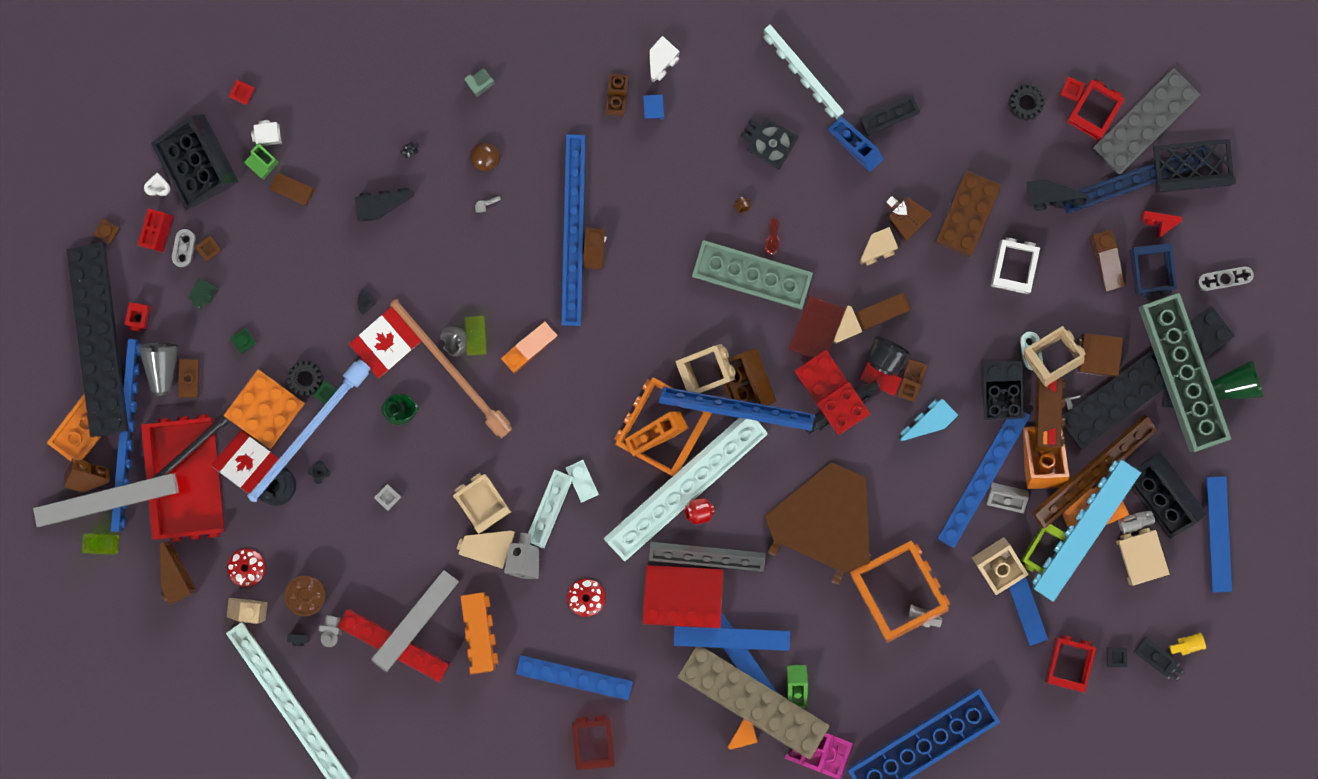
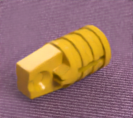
[1169,632,1206,655]

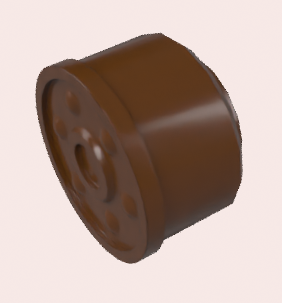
[284,575,327,616]

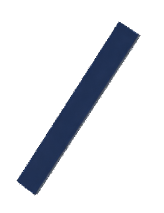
[1064,146,1211,215]

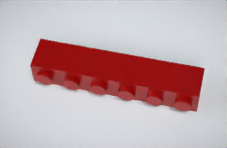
[337,609,450,682]

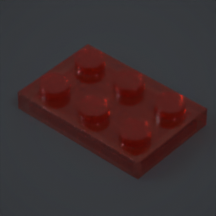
[789,296,846,358]

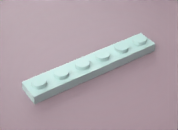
[763,25,844,119]

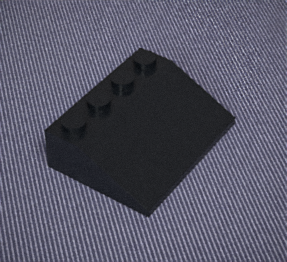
[151,114,239,211]

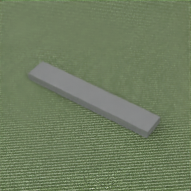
[371,570,459,672]

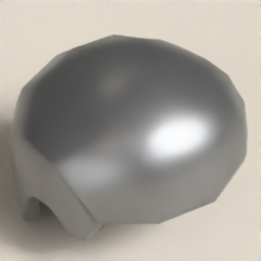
[440,327,468,356]

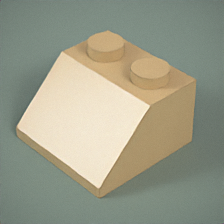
[972,537,1029,595]

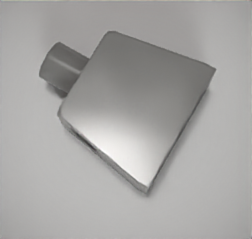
[504,533,539,579]

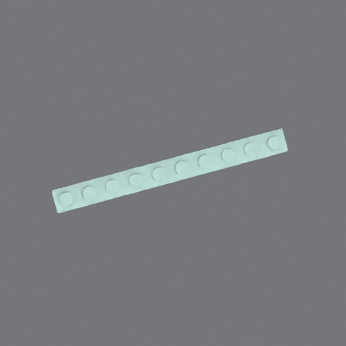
[226,622,351,779]

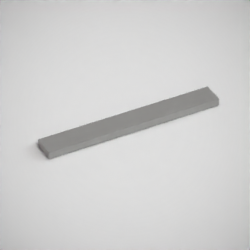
[33,474,179,527]

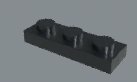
[860,95,920,136]

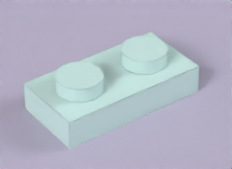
[566,460,599,503]

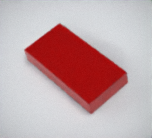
[860,362,902,396]

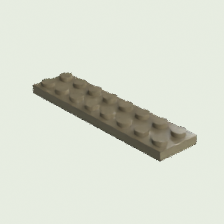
[677,647,830,760]

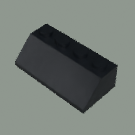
[1131,452,1207,539]

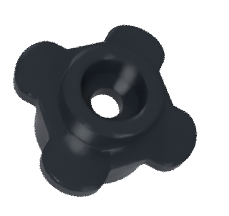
[400,142,419,158]
[308,461,331,484]

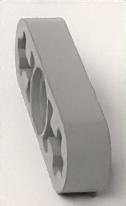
[1197,266,1254,291]

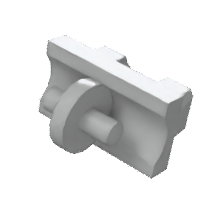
[319,615,343,647]

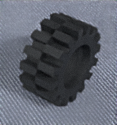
[1008,84,1045,121]
[287,361,323,396]

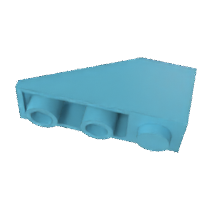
[899,399,958,441]

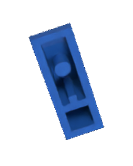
[828,116,884,172]

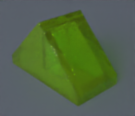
[82,533,119,554]

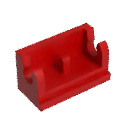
[138,208,174,253]

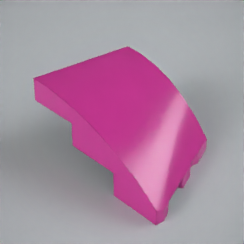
[785,733,854,779]

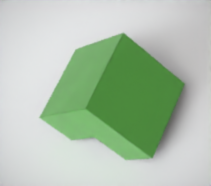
[244,143,280,180]

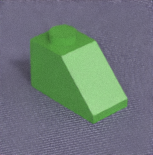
[787,665,808,708]

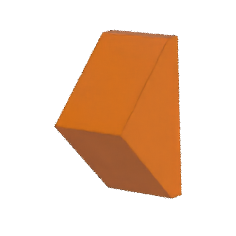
[728,719,757,749]

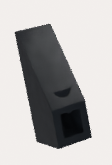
[355,188,414,222]

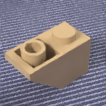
[860,227,898,266]

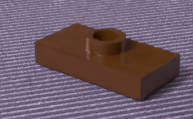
[178,359,199,398]

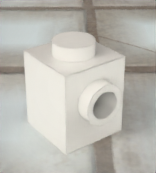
[251,120,282,146]

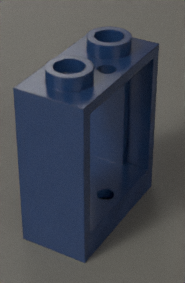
[1130,243,1177,298]

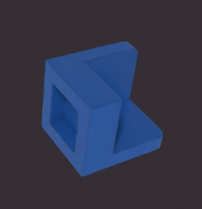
[643,95,664,120]

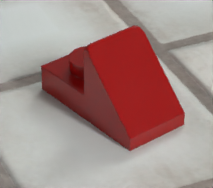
[1140,211,1183,238]

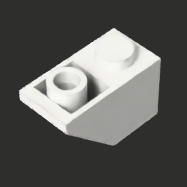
[650,36,680,82]

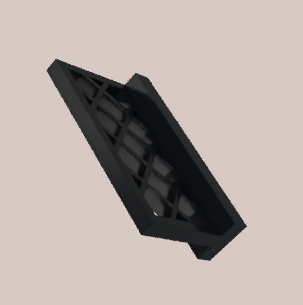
[1153,139,1236,193]

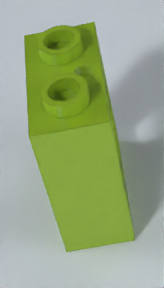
[1020,524,1066,573]

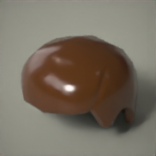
[470,143,500,172]

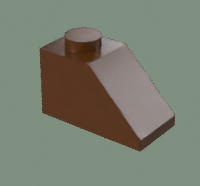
[583,228,605,270]

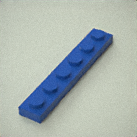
[516,655,633,700]

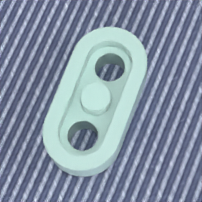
[1020,332,1043,370]

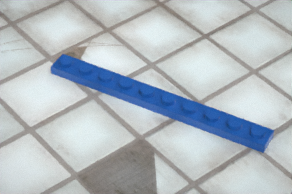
[562,135,585,326]
[111,339,142,532]

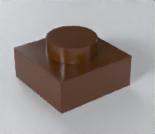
[93,218,121,245]
[195,235,223,263]

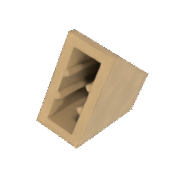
[457,531,515,569]
[227,598,268,624]

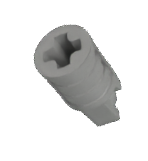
[1118,511,1155,535]
[906,605,942,628]

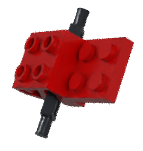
[794,350,880,436]

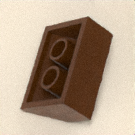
[716,348,777,406]

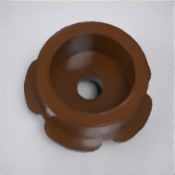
[733,197,752,214]

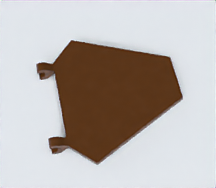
[765,462,870,586]

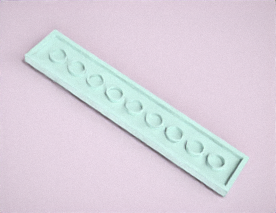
[603,418,768,561]

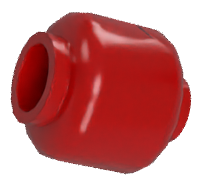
[685,498,714,524]

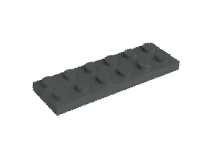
[1092,68,1201,175]

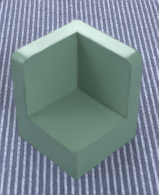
[464,69,495,97]

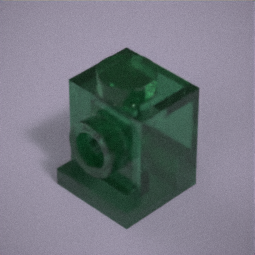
[188,278,219,310]

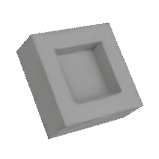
[374,484,401,511]

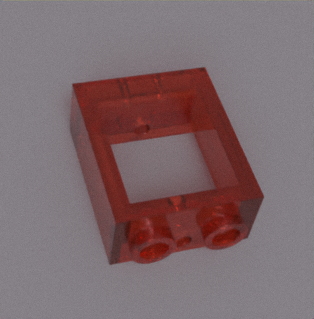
[572,715,615,770]

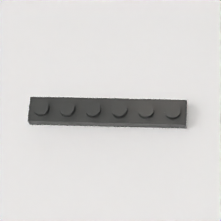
[649,542,766,572]

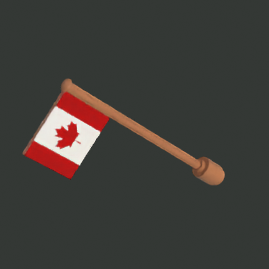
[349,299,513,439]

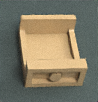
[453,473,511,534]
[1116,527,1170,586]

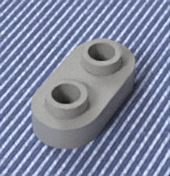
[172,229,196,268]

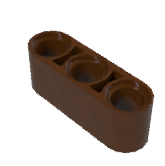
[854,292,912,331]

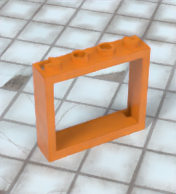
[614,377,712,477]
[850,540,950,643]

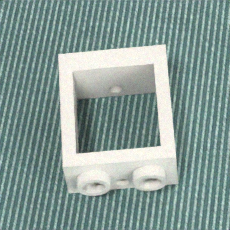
[990,237,1040,294]

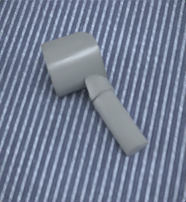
[475,196,501,213]

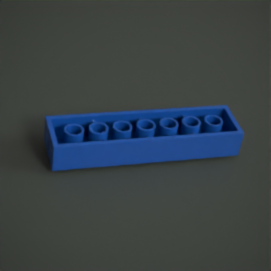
[846,687,1000,779]

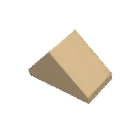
[833,306,862,343]

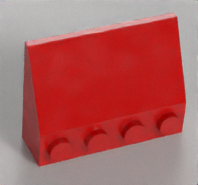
[643,565,723,628]

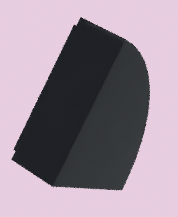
[358,288,377,315]

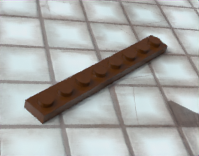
[1032,415,1157,529]

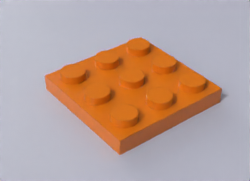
[223,369,305,450]

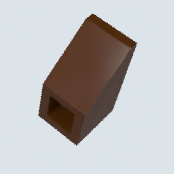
[64,458,110,492]

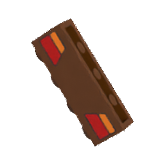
[1034,372,1065,452]

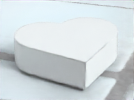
[144,173,170,196]

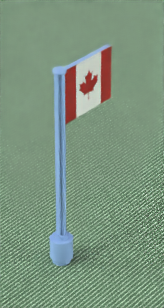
[211,359,371,502]

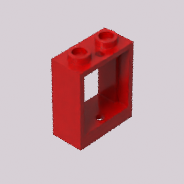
[1066,80,1125,141]
[1044,635,1096,693]

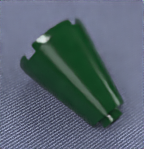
[1211,360,1264,400]

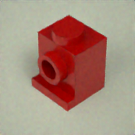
[125,302,152,332]

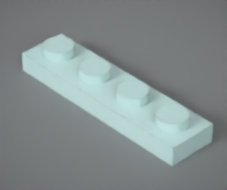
[528,469,573,548]

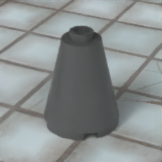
[139,342,178,396]

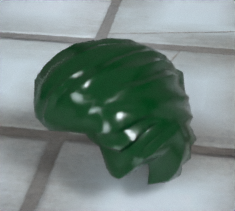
[381,393,419,425]

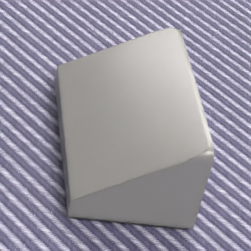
[986,483,1029,514]

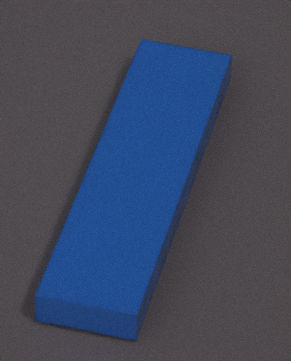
[1009,577,1048,646]

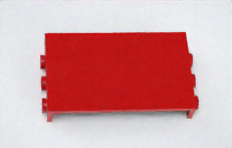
[141,414,225,542]

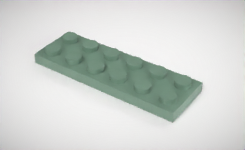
[692,240,813,310]

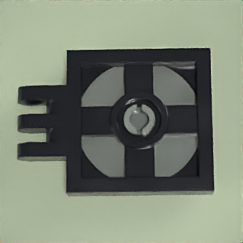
[740,117,799,170]

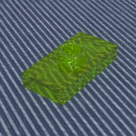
[465,316,487,356]

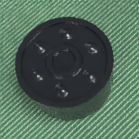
[867,336,911,376]
[258,467,296,506]

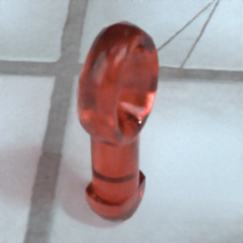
[765,218,780,256]

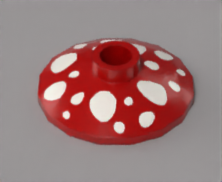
[227,549,265,587]
[567,579,605,617]

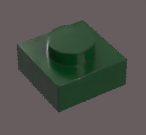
[230,328,257,354]
[313,381,337,404]

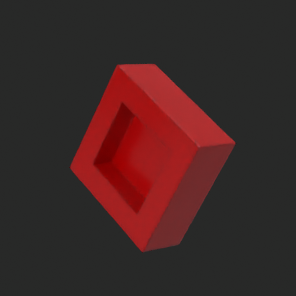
[1060,77,1085,102]
[229,80,255,106]

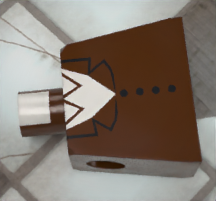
[885,196,933,243]

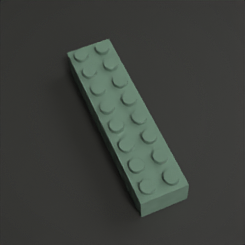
[1138,293,1231,452]

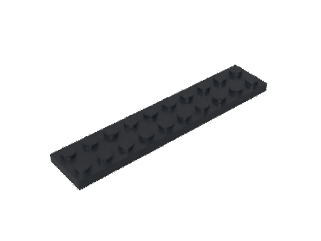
[67,242,129,438]
[1063,306,1235,450]

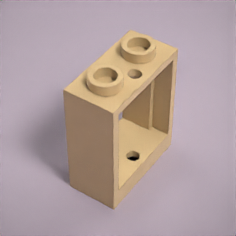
[1024,326,1085,386]
[675,344,736,393]

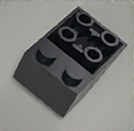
[1026,179,1089,211]
[980,358,1023,420]

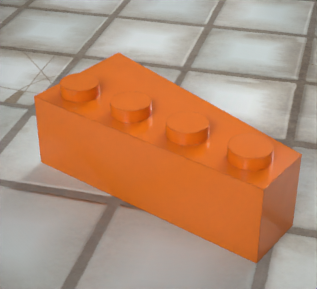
[461,592,499,674]

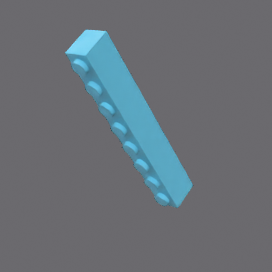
[1032,459,1141,602]

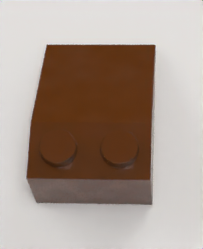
[160,541,198,605]

